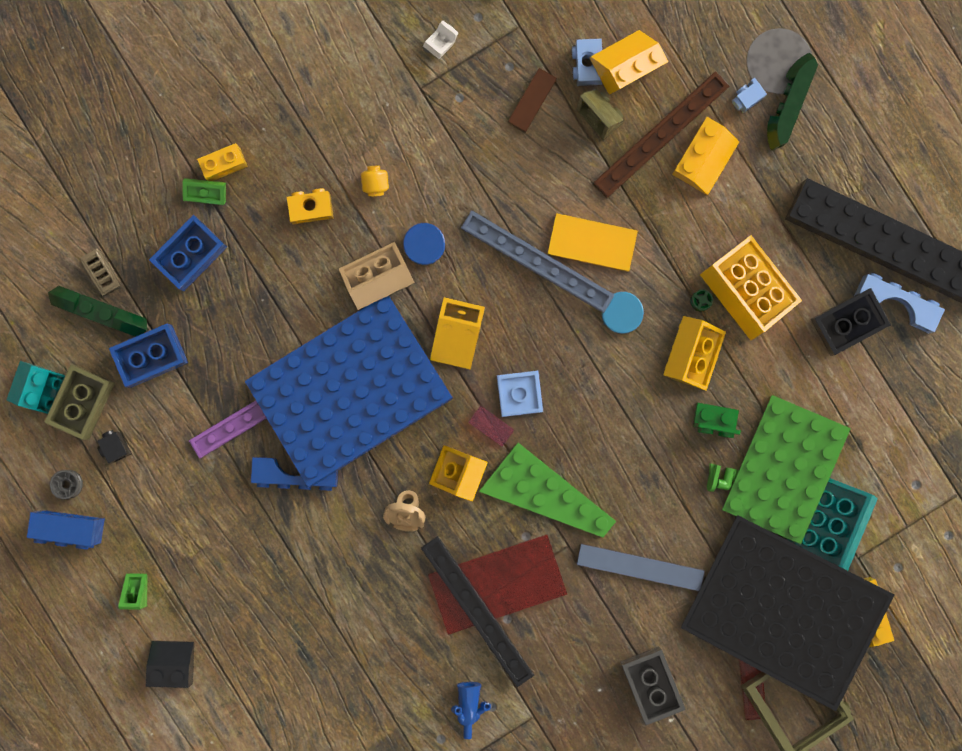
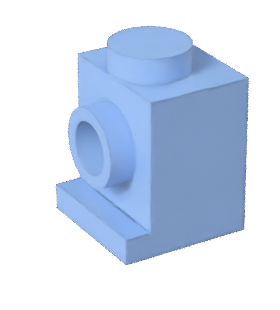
[732,78,767,113]

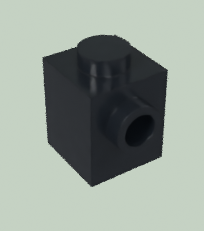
[97,430,132,464]

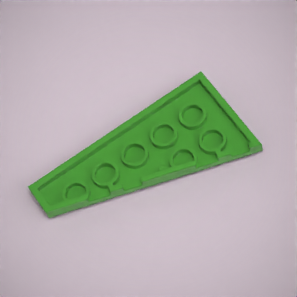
[479,443,616,537]

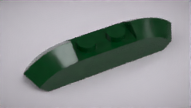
[767,53,818,150]
[48,286,147,337]

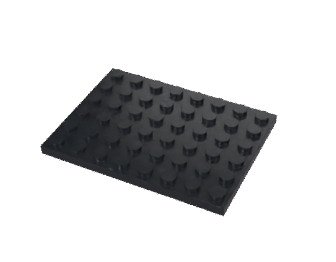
[681,515,895,711]

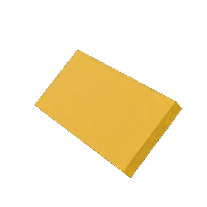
[547,213,638,272]

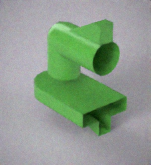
[707,463,739,492]

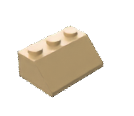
[339,242,414,310]

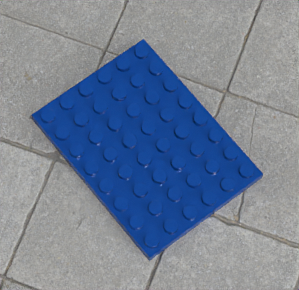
[245,296,453,488]

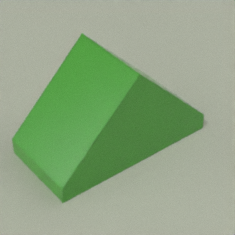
[118,573,148,610]

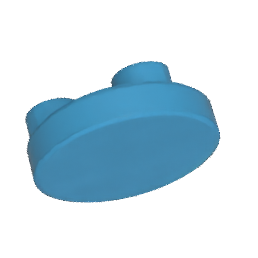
[601,292,644,334]

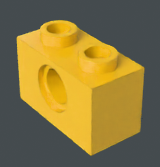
[197,143,248,181]
[287,189,334,224]

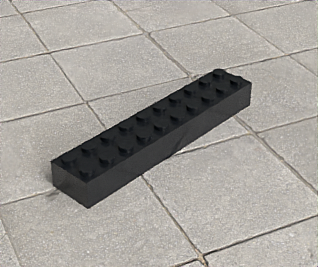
[785,178,962,303]

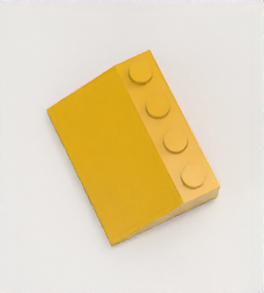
[700,235,802,340]

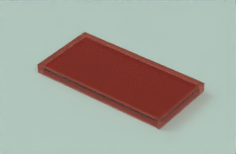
[428,534,567,635]

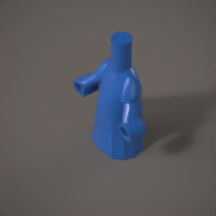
[451,682,491,739]

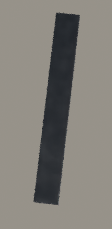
[421,536,534,687]

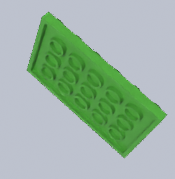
[722,395,851,544]

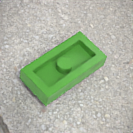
[183,178,226,205]

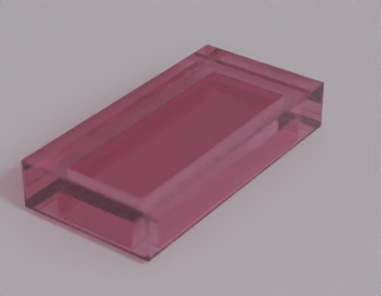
[468,406,514,447]

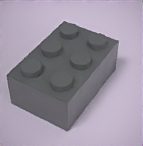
[620,646,685,725]

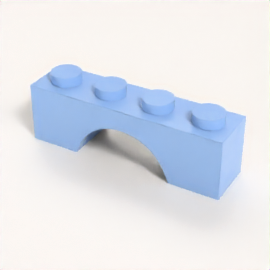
[854,273,945,334]

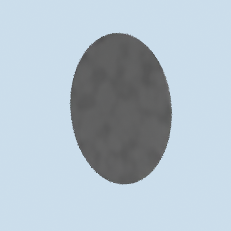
[747,28,812,94]

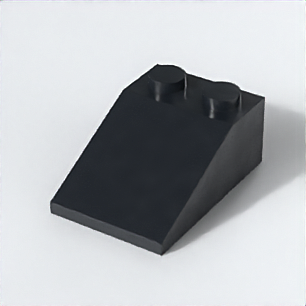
[810,288,891,356]

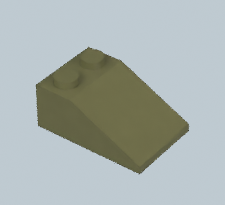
[576,89,624,140]

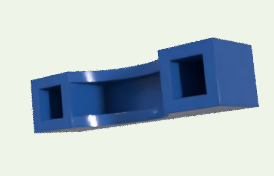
[251,457,338,491]

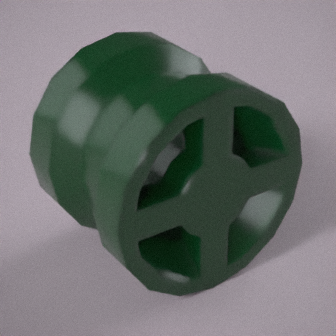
[690,289,713,312]

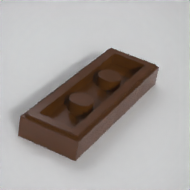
[508,68,557,133]

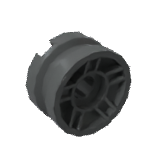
[50,470,83,499]

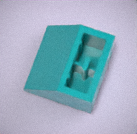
[6,361,66,414]

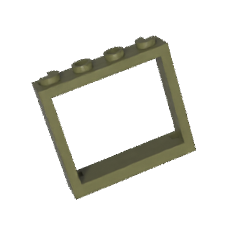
[741,672,854,751]

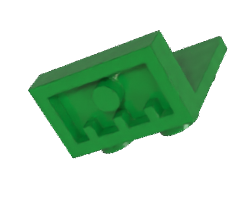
[693,403,741,438]

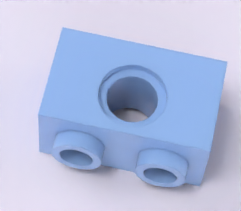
[572,39,602,86]

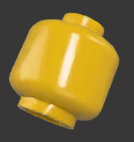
[361,165,389,196]

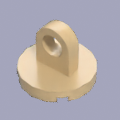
[383,490,426,532]

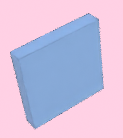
[497,371,543,417]

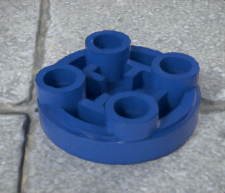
[403,223,445,265]

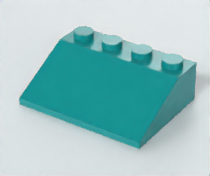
[786,478,878,571]

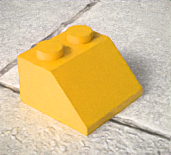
[429,445,488,501]

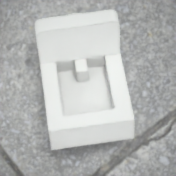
[423,21,458,59]

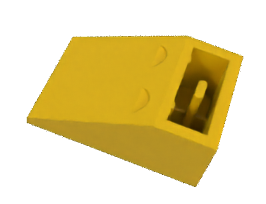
[430,297,485,370]

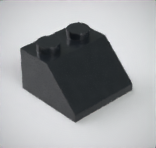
[146,640,195,688]

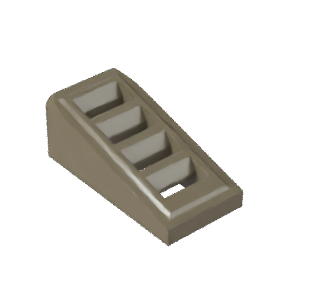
[80,249,121,296]

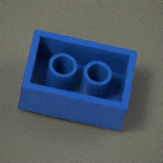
[149,215,227,291]
[109,323,188,388]
[27,510,105,549]

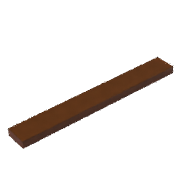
[593,71,730,198]

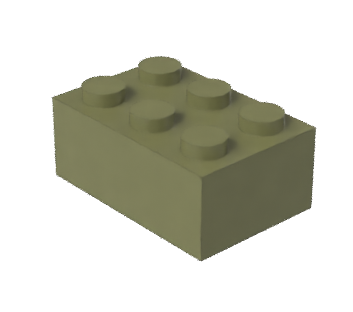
[44,365,115,440]

